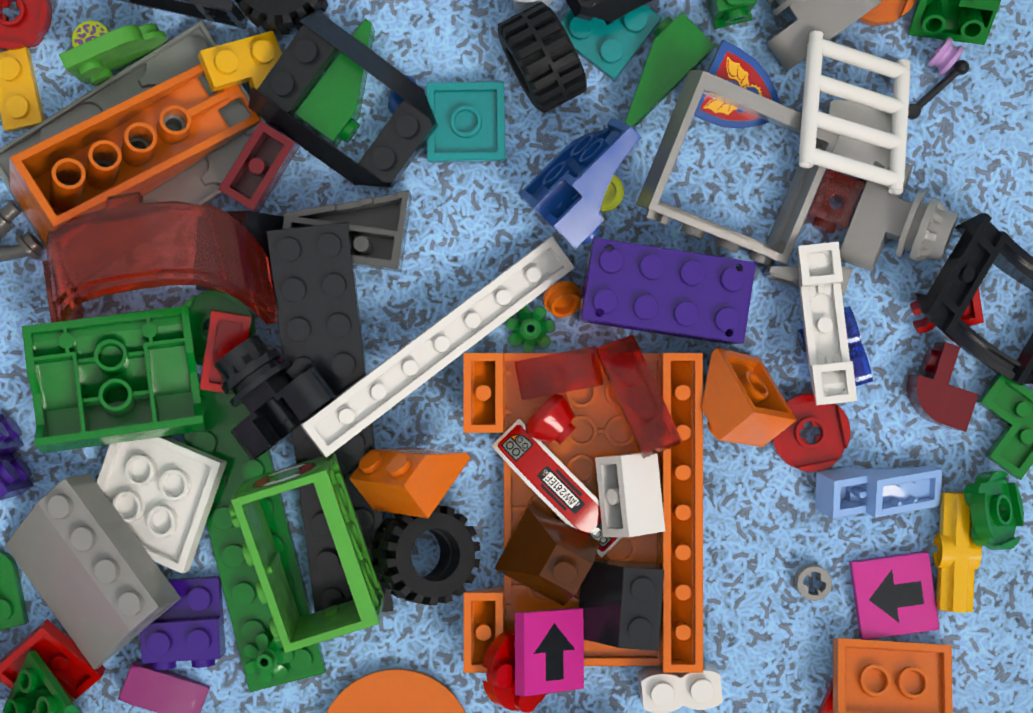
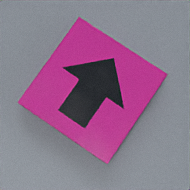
[849,551,939,640]
[515,608,584,696]

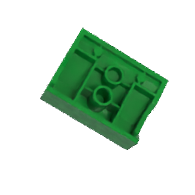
[22,305,205,454]

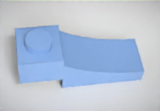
[815,465,943,519]

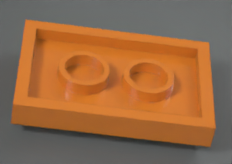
[833,638,953,713]

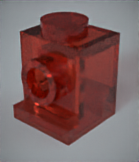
[806,169,865,234]

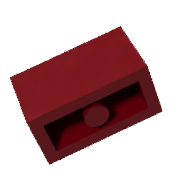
[218,121,300,213]

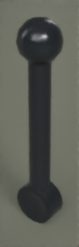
[908,60,969,120]

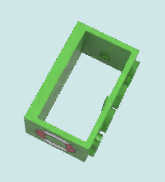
[229,452,385,653]

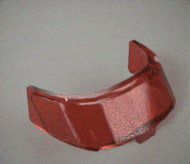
[42,192,277,324]

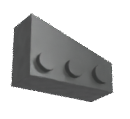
[283,190,412,272]

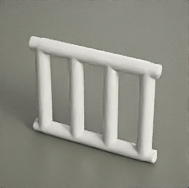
[799,30,911,195]

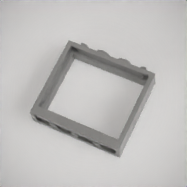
[636,70,840,266]

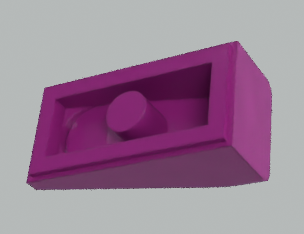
[118,659,210,713]

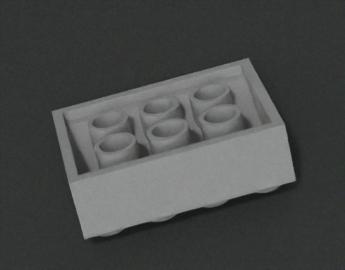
[5,473,181,670]

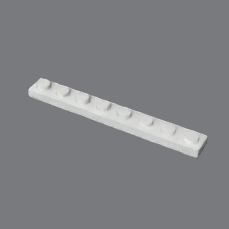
[300,236,575,458]

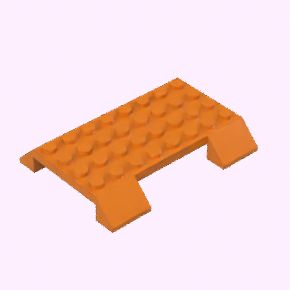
[463,353,703,673]

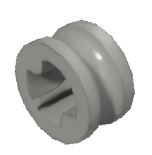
[794,564,832,601]

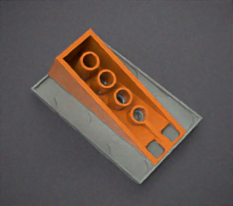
[0,21,268,290]

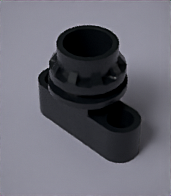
[214,335,336,461]

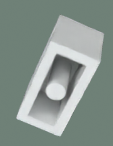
[595,451,665,537]

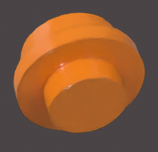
[543,281,581,317]

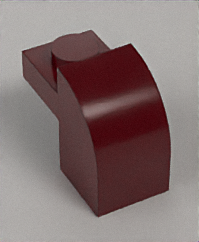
[907,342,978,432]

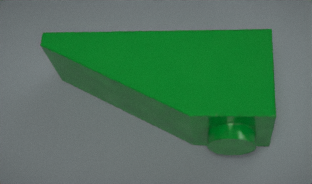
[625,12,715,129]
[295,18,375,146]

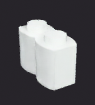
[637,662,723,713]

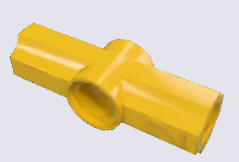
[933,492,982,613]

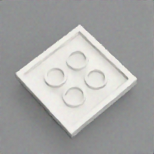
[96,436,227,574]

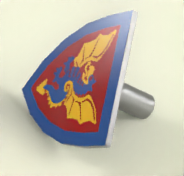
[694,40,780,129]

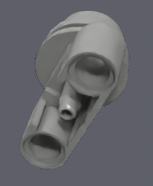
[766,0,882,71]
[840,161,959,271]

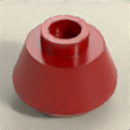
[525,394,576,445]

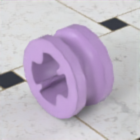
[926,37,964,76]

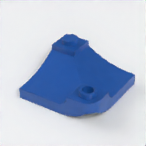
[518,117,642,249]

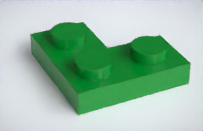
[976,373,1033,480]

